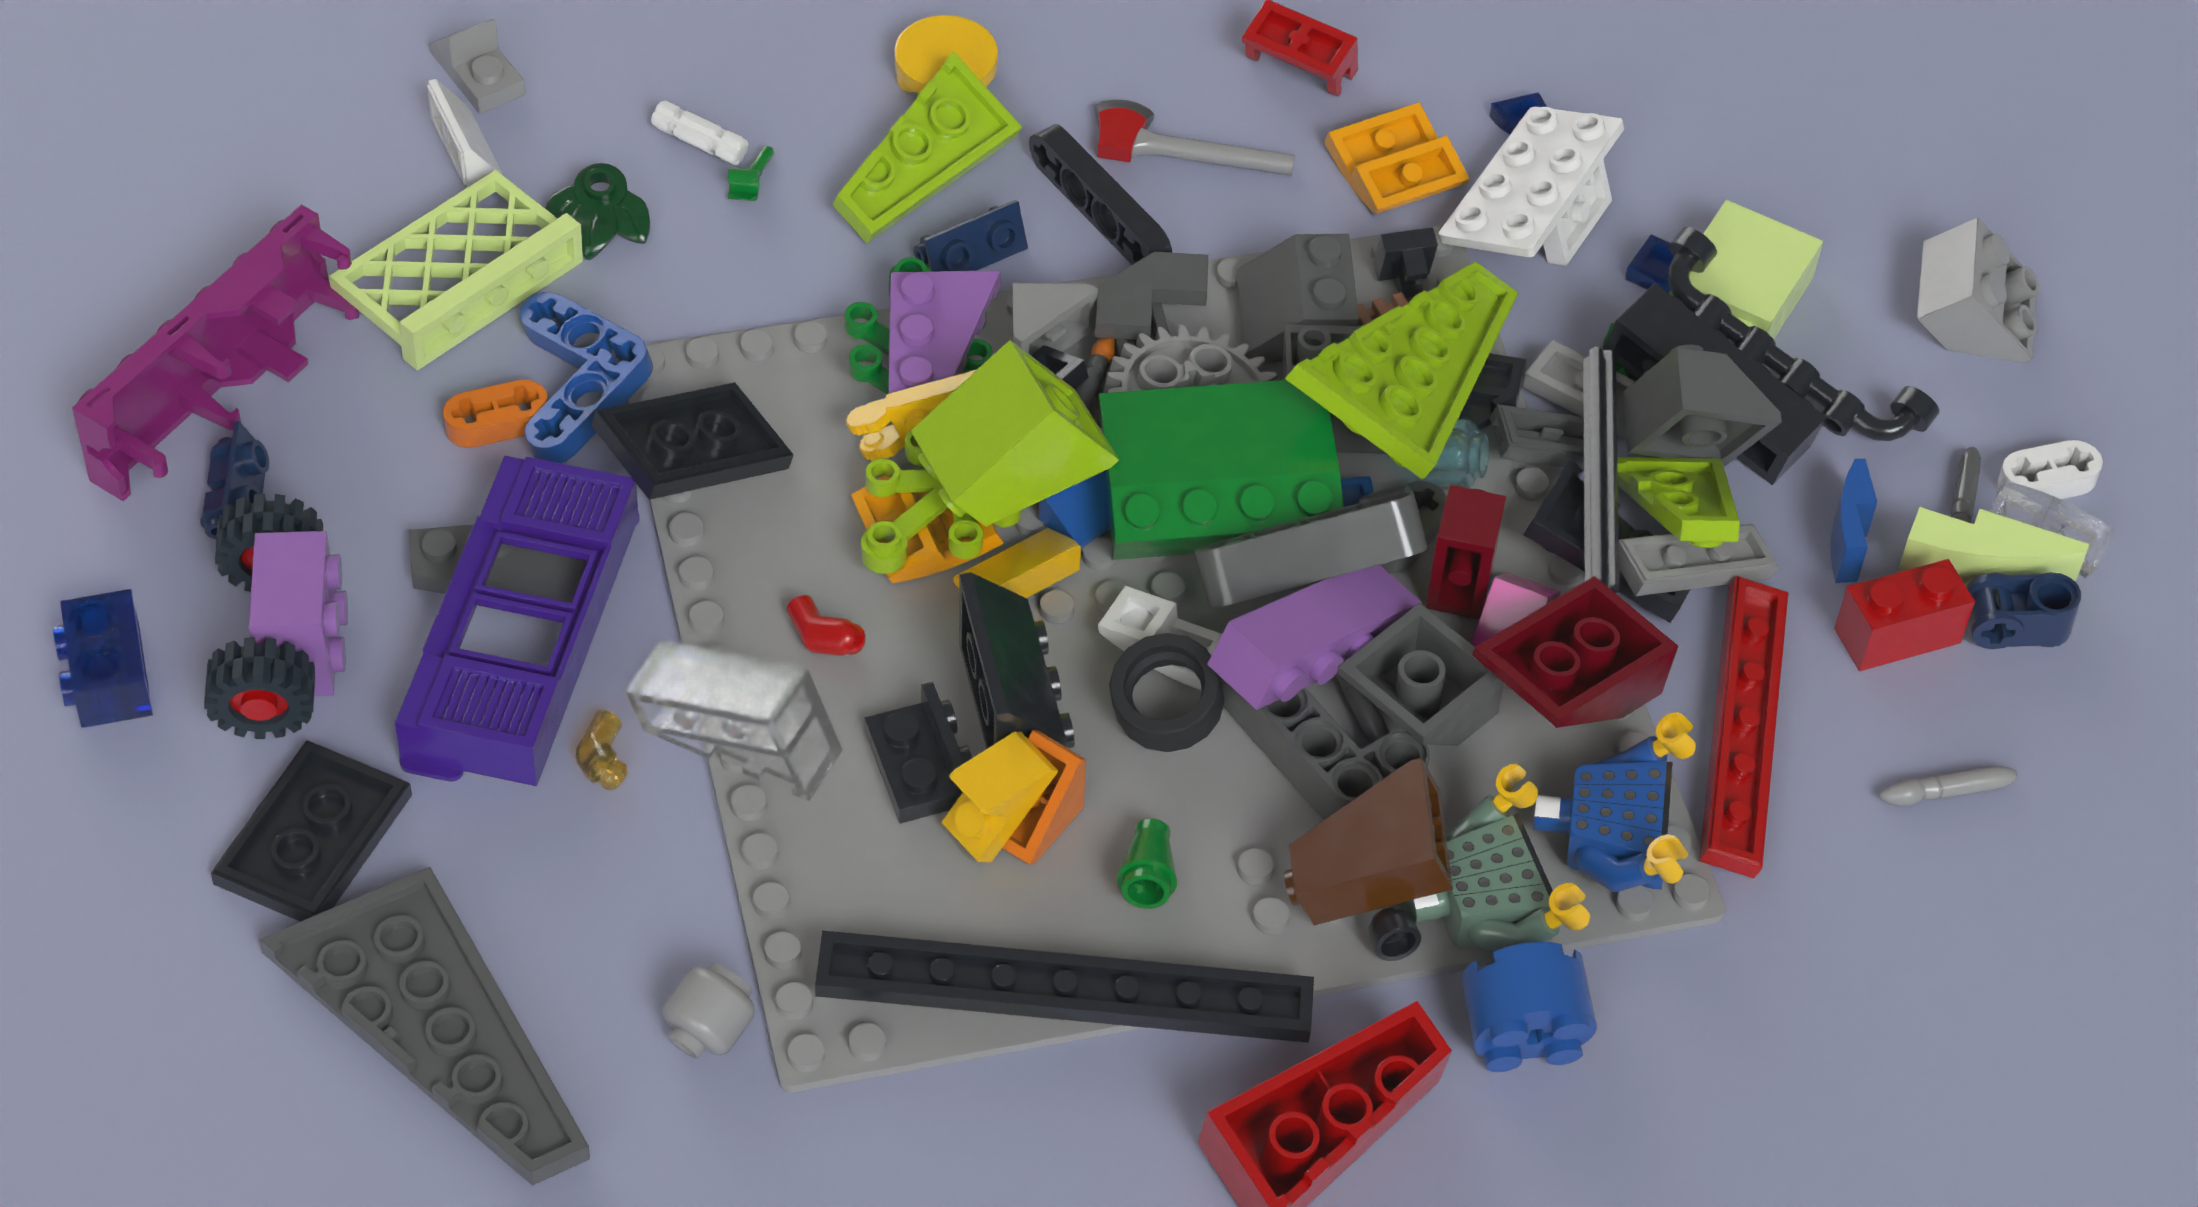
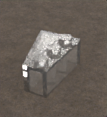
[625,641,843,801]

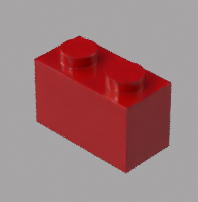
[1834,559,1975,672]

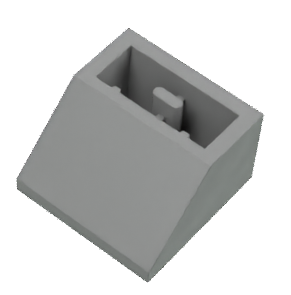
[1917,218,2039,363]

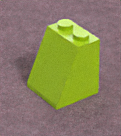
[911,340,1119,527]

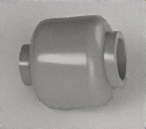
[662,962,755,1059]

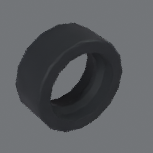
[1109,633,1225,752]

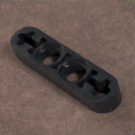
[1029,124,1172,265]

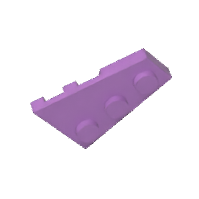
[889,270,1001,393]

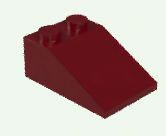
[1472,576,1678,728]

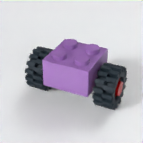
[204,493,348,739]

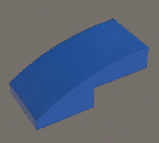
[1830,458,1878,583]

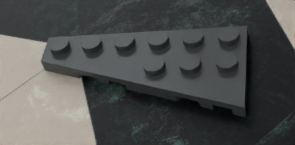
[259,867,590,1186]

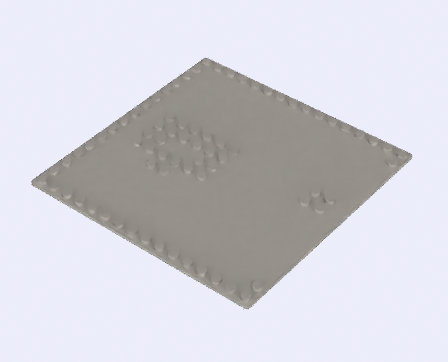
[619,225,1725,1093]

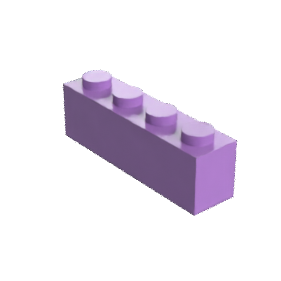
[1207,565,1421,710]

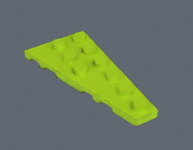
[1285,261,1518,480]

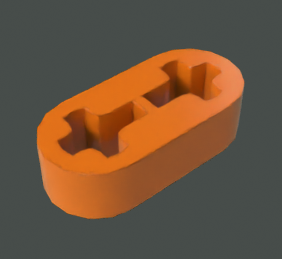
[443,380,548,448]

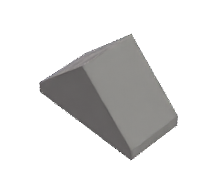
[1011,283,1098,355]

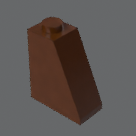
[1284,758,1453,925]

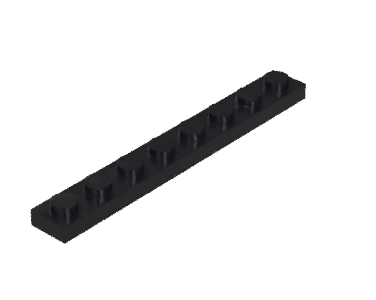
[815,930,1314,1043]

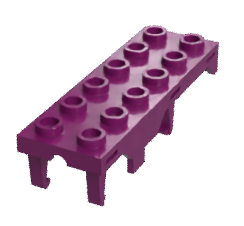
[72,204,359,501]

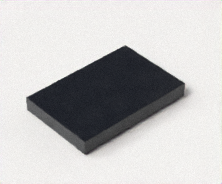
[591,382,794,500]
[211,740,412,922]

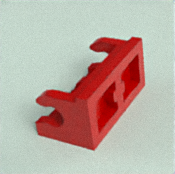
[1242,0,1358,96]

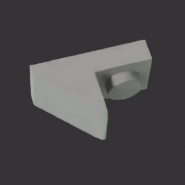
[429,18,525,114]

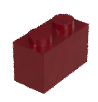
[1425,485,1507,620]

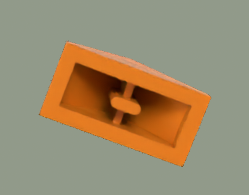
[1002,730,1086,865]

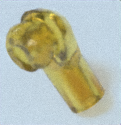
[575,710,628,790]

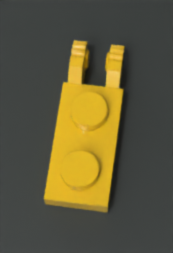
[845,370,976,461]

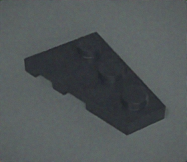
[1523,457,1690,623]

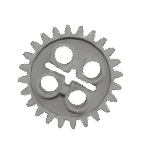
[1103,325,1277,393]

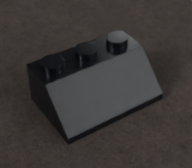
[959,572,1075,749]

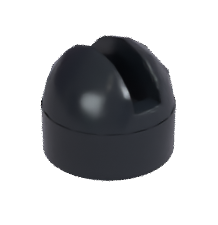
[1368,908,1422,961]

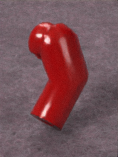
[786,595,866,656]

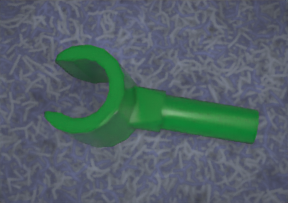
[728,145,774,201]

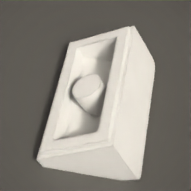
[427,79,502,188]

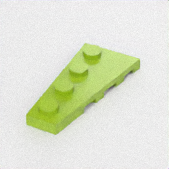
[832,51,1022,244]

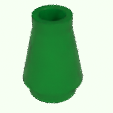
[1117,818,1177,909]

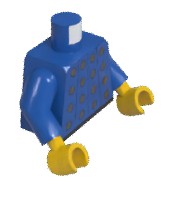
[1533,712,1696,892]

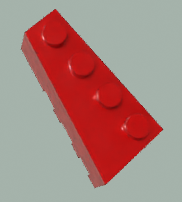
[1197,1001,1452,1207]

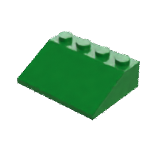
[1098,380,1344,560]

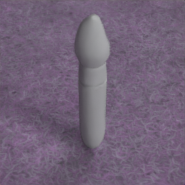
[1880,766,2017,806]

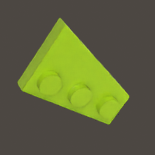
[1617,457,1740,548]

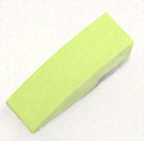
[1897,507,2089,592]

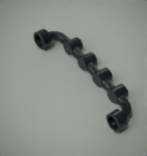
[1668,227,1940,441]

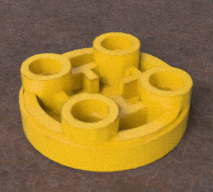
[895,15,998,94]

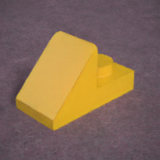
[941,731,1058,862]

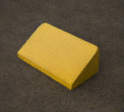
[953,528,1081,598]

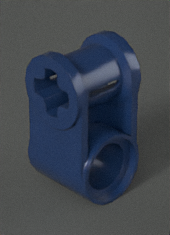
[1966,572,2081,649]

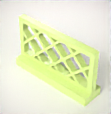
[329,170,583,371]

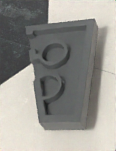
[410,525,586,603]

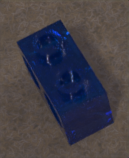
[52,589,153,728]

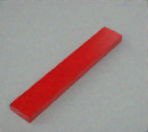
[1699,576,1789,879]

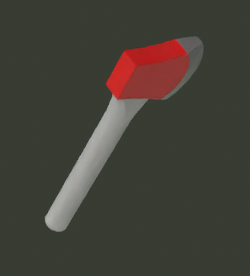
[1095,100,1295,176]

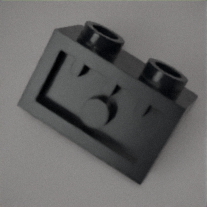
[864,681,972,824]

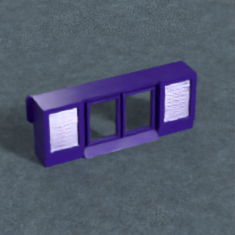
[395,456,640,786]

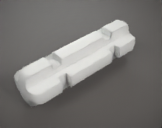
[651,100,749,165]

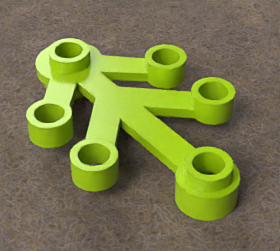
[861,431,1022,574]

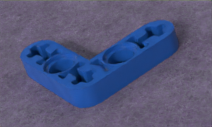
[519,292,653,463]

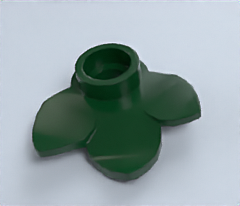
[545,163,650,260]

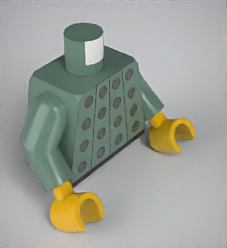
[1405,764,1590,952]

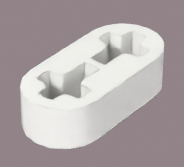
[1997,440,2103,506]

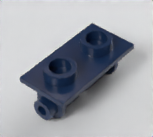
[913,200,1028,272]
[200,421,269,539]

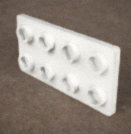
[1439,106,1624,266]

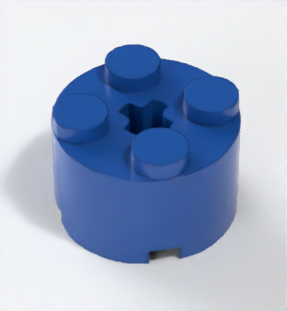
[1461,942,1597,1072]

